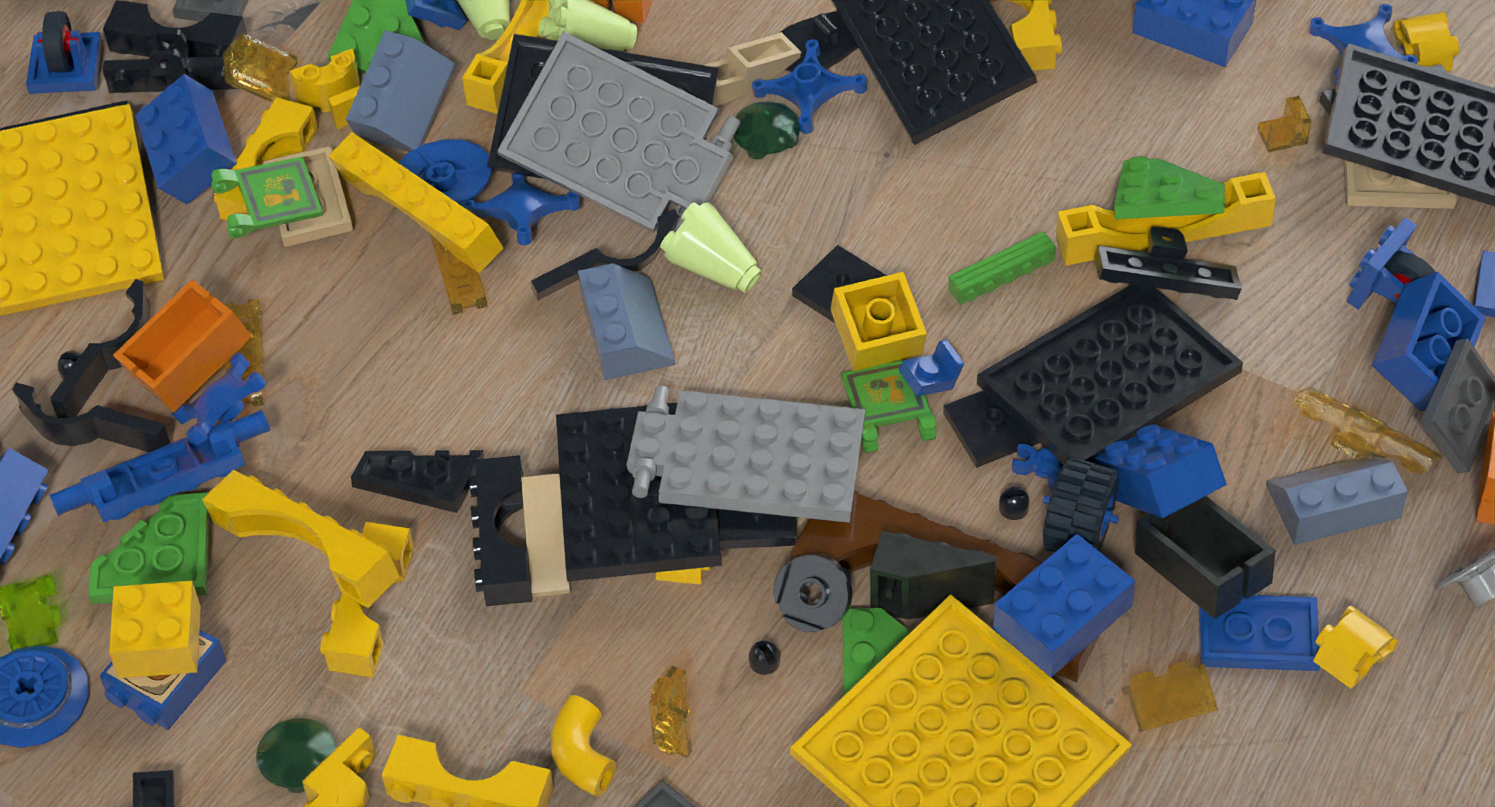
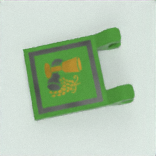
[211,156,323,239]
[841,358,936,453]

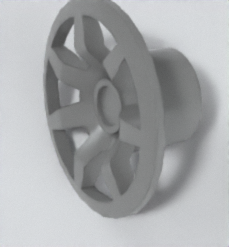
[1435,547,1495,607]

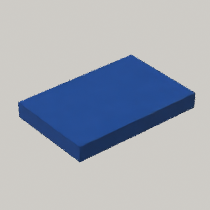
[1198,595,1320,671]

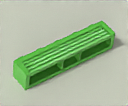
[948,231,1056,305]

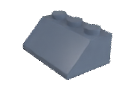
[346,30,456,152]
[578,263,675,380]
[1266,454,1408,545]

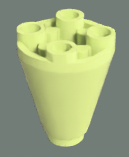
[539,0,637,52]
[660,202,762,294]

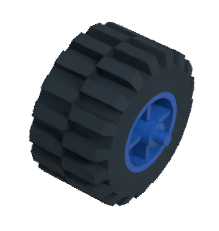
[1043,457,1119,552]

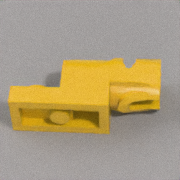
[302,727,376,807]

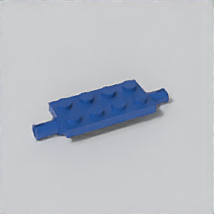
[49,410,270,522]

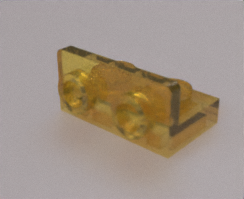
[1122,660,1218,732]

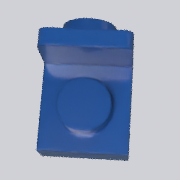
[899,340,964,396]

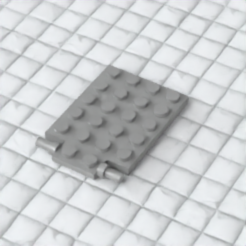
[497,31,741,233]
[627,386,865,523]

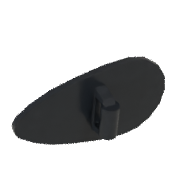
[779,11,858,72]

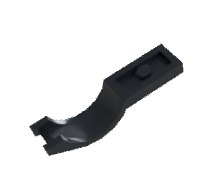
[531,208,679,300]
[50,279,150,418]
[12,382,171,452]

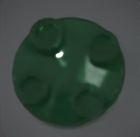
[733,102,800,160]
[256,718,336,793]

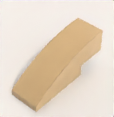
[704,32,801,107]
[521,473,570,597]

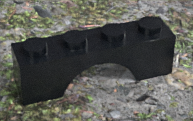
[103,0,248,59]
[469,455,532,606]

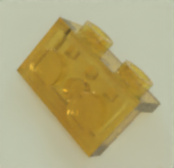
[223,33,298,103]
[649,665,692,758]

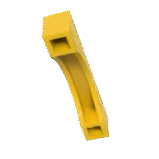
[462,0,549,114]
[328,132,503,273]
[1056,172,1276,266]
[202,470,400,608]

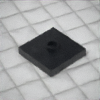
[792,245,887,323]
[943,391,1040,468]
[719,509,797,549]

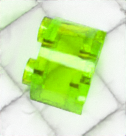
[0,573,63,651]

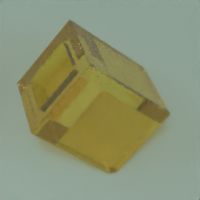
[1257,96,1312,153]

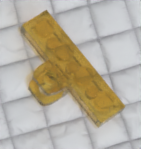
[1293,387,1443,475]

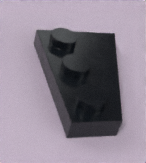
[351,450,484,513]

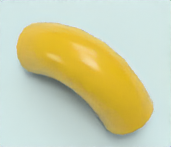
[550,695,616,797]

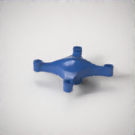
[1309,4,1418,86]
[752,39,867,134]
[461,174,581,245]
[171,352,267,445]

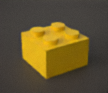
[830,272,927,372]
[109,581,201,678]

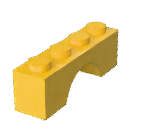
[1008,0,1062,71]
[214,97,318,221]
[320,522,414,678]
[382,735,554,807]

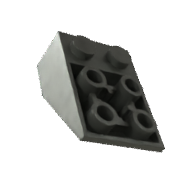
[870,531,997,620]

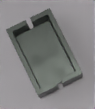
[1135,496,1276,619]

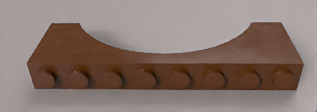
[791,491,1100,683]

